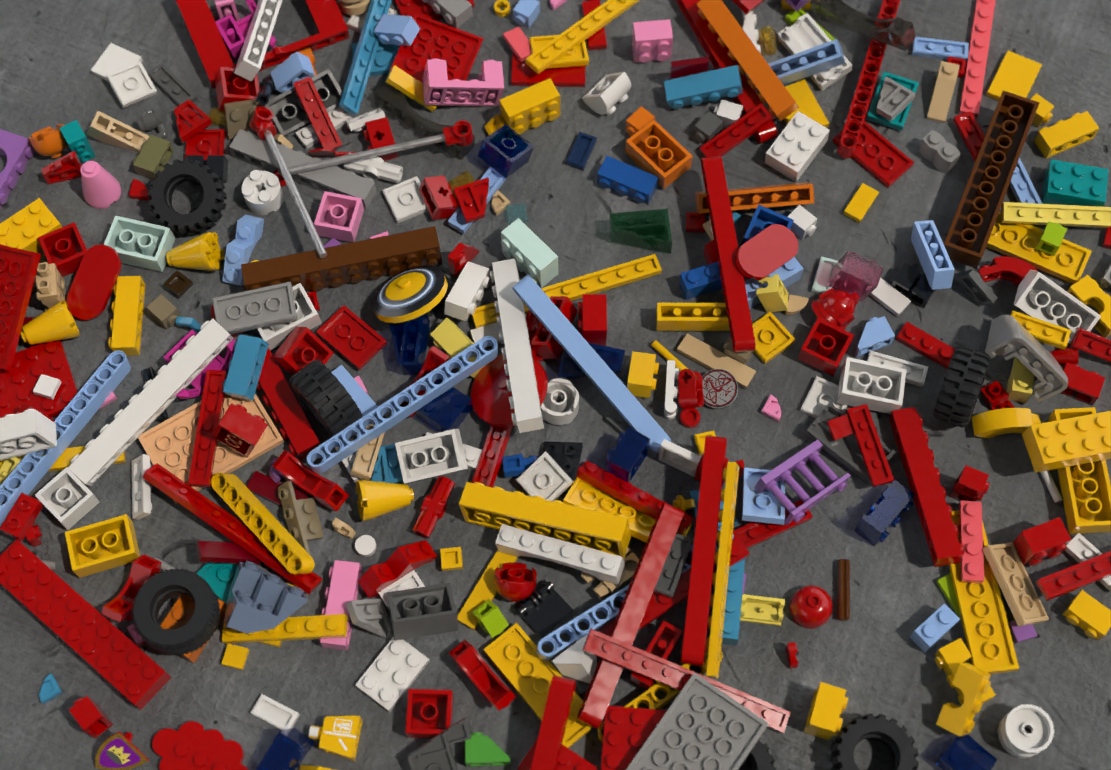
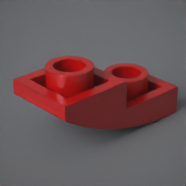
[980,381,1015,410]

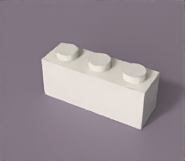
[444,262,491,321]

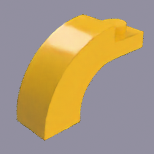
[971,408,1041,439]

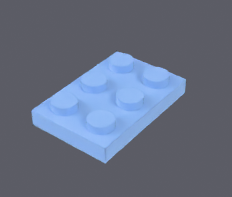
[742,467,785,525]

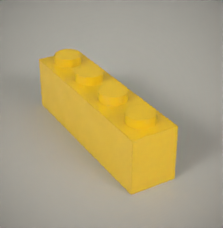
[109,276,146,356]
[656,303,730,331]

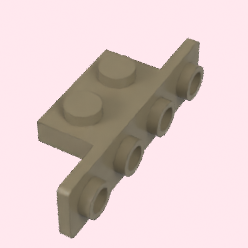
[278,481,324,556]

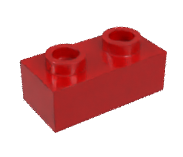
[0,493,44,541]

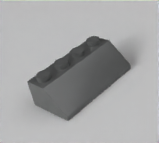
[263,69,343,136]

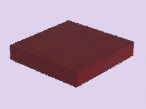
[669,57,709,80]

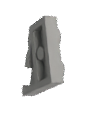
[346,598,393,639]

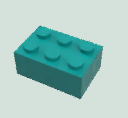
[1042,159,1109,207]

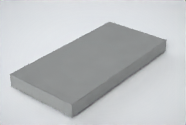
[212,282,298,334]

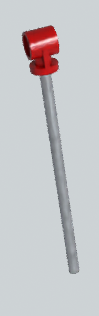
[250,106,327,258]
[288,120,473,175]

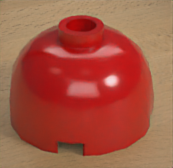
[494,562,537,602]
[789,585,833,629]

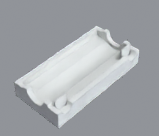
[778,13,852,91]

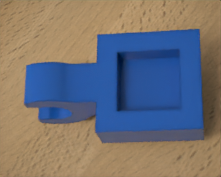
[503,454,538,477]

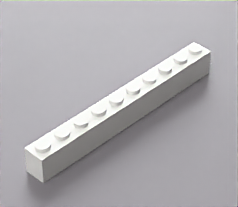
[490,258,544,433]
[68,318,234,486]

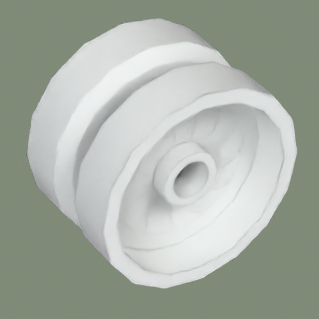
[998,704,1054,758]

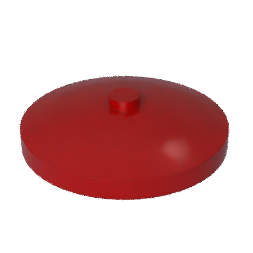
[471,354,548,428]

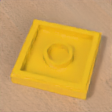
[752,312,796,364]

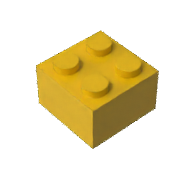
[804,682,848,740]

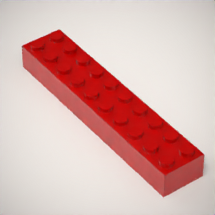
[0,539,171,710]

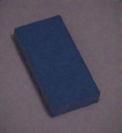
[566,132,597,171]

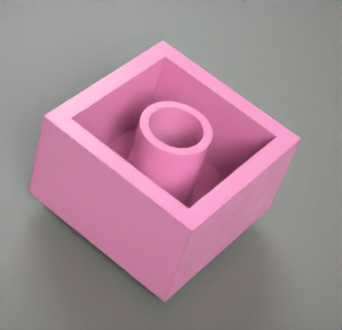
[632,19,673,63]
[314,191,364,242]

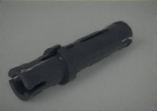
[257,76,274,106]

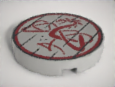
[702,369,738,409]

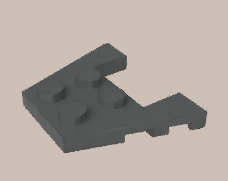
[408,717,472,770]

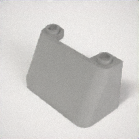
[985,315,1068,403]

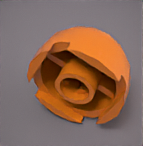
[28,124,68,158]

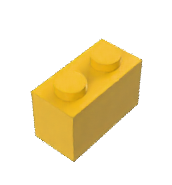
[627,351,659,398]
[1062,590,1111,641]

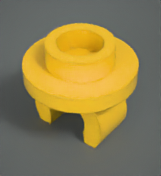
[673,495,695,512]

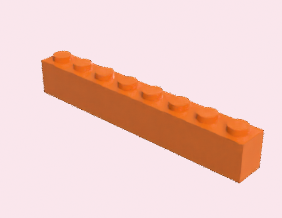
[697,0,799,121]

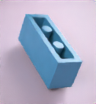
[223,334,269,401]

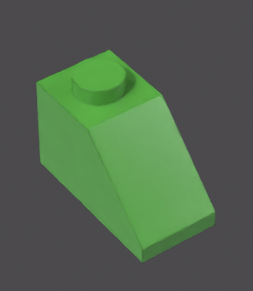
[465,732,510,767]

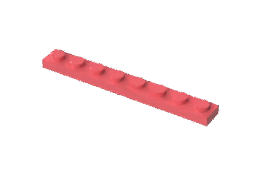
[959,0,996,118]

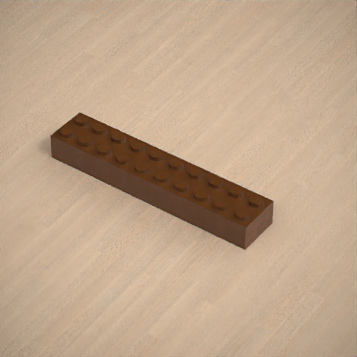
[944,90,1039,269]
[241,226,442,292]

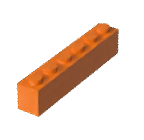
[695,182,814,213]

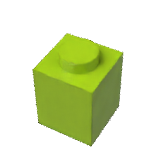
[1036,221,1067,256]
[472,599,509,638]

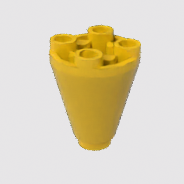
[166,232,225,271]

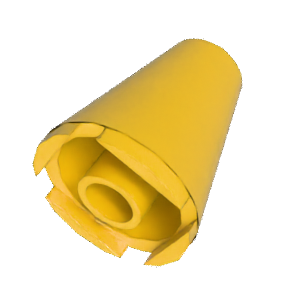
[21,300,80,345]
[356,480,414,521]

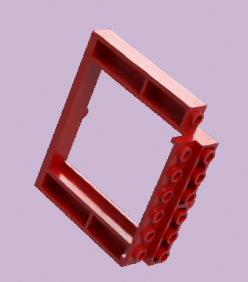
[175,0,350,89]

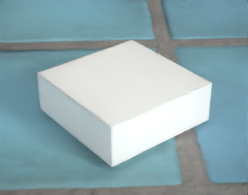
[33,374,62,400]

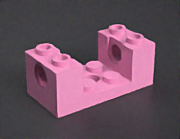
[422,58,504,106]

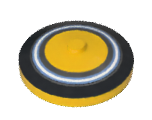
[371,266,448,323]

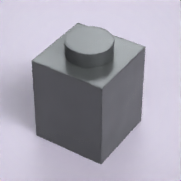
[693,111,723,144]

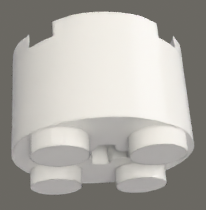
[242,170,284,215]
[541,378,579,425]

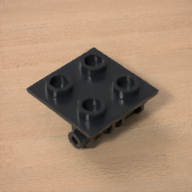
[542,441,583,485]
[513,579,573,638]

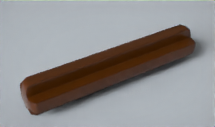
[837,559,850,621]

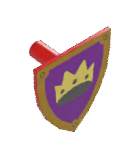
[95,731,149,770]

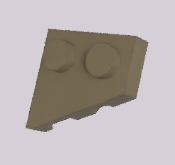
[224,99,262,139]

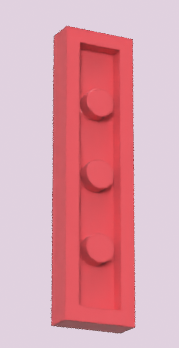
[959,500,984,583]

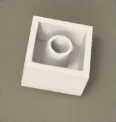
[35,467,99,530]

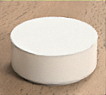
[355,535,377,557]

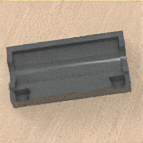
[804,401,896,485]

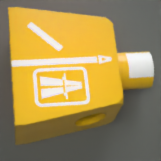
[309,716,363,762]

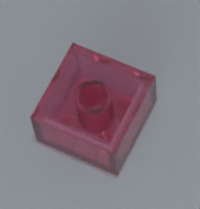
[827,251,884,301]

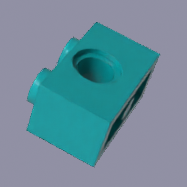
[59,119,96,163]

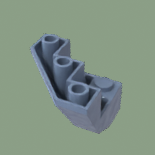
[224,561,308,633]

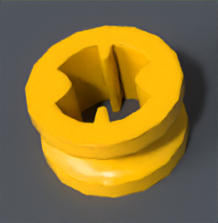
[494,0,511,17]

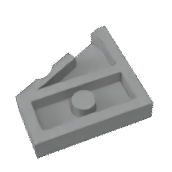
[876,76,915,122]

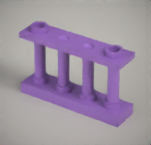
[754,439,851,525]

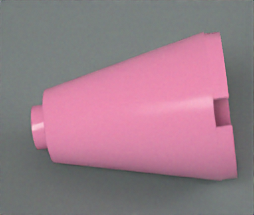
[81,161,121,209]

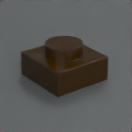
[164,270,193,298]

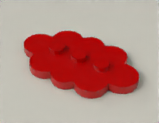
[152,721,249,770]

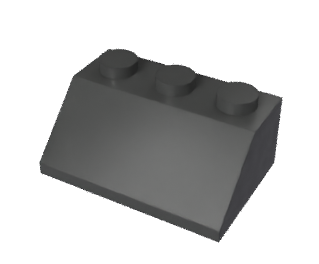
[387,583,458,641]

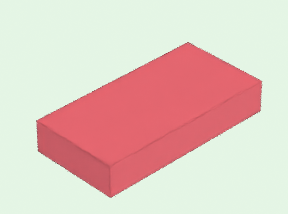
[503,27,532,62]

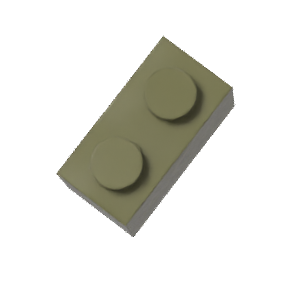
[133,135,175,180]

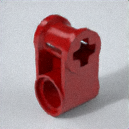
[678,369,704,409]

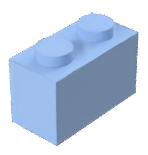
[374,14,420,46]
[270,51,315,93]
[910,603,960,653]

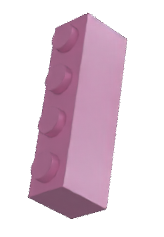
[318,560,362,651]

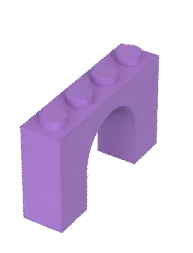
[0,129,35,208]

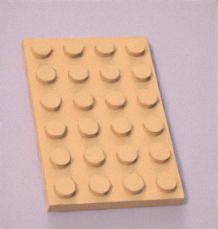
[138,394,284,504]

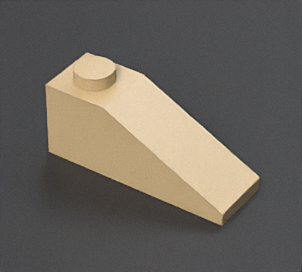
[926,61,960,123]
[86,111,149,152]

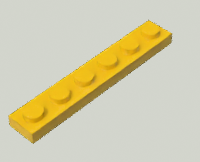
[222,614,348,644]

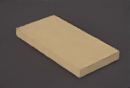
[982,542,1049,627]

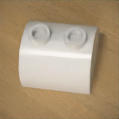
[582,72,631,115]

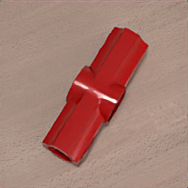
[412,476,455,539]

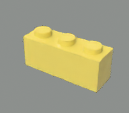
[430,318,484,378]

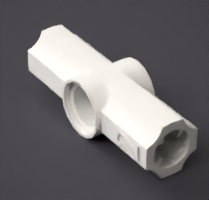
[344,153,403,183]

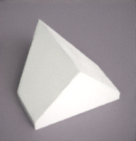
[552,634,597,684]

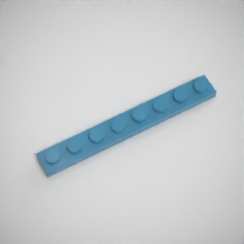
[339,0,392,115]

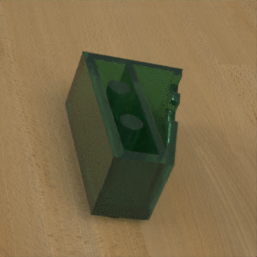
[609,208,672,253]

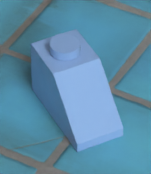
[854,316,895,358]

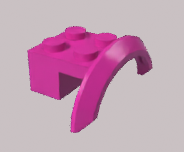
[216,0,276,61]
[163,330,236,399]

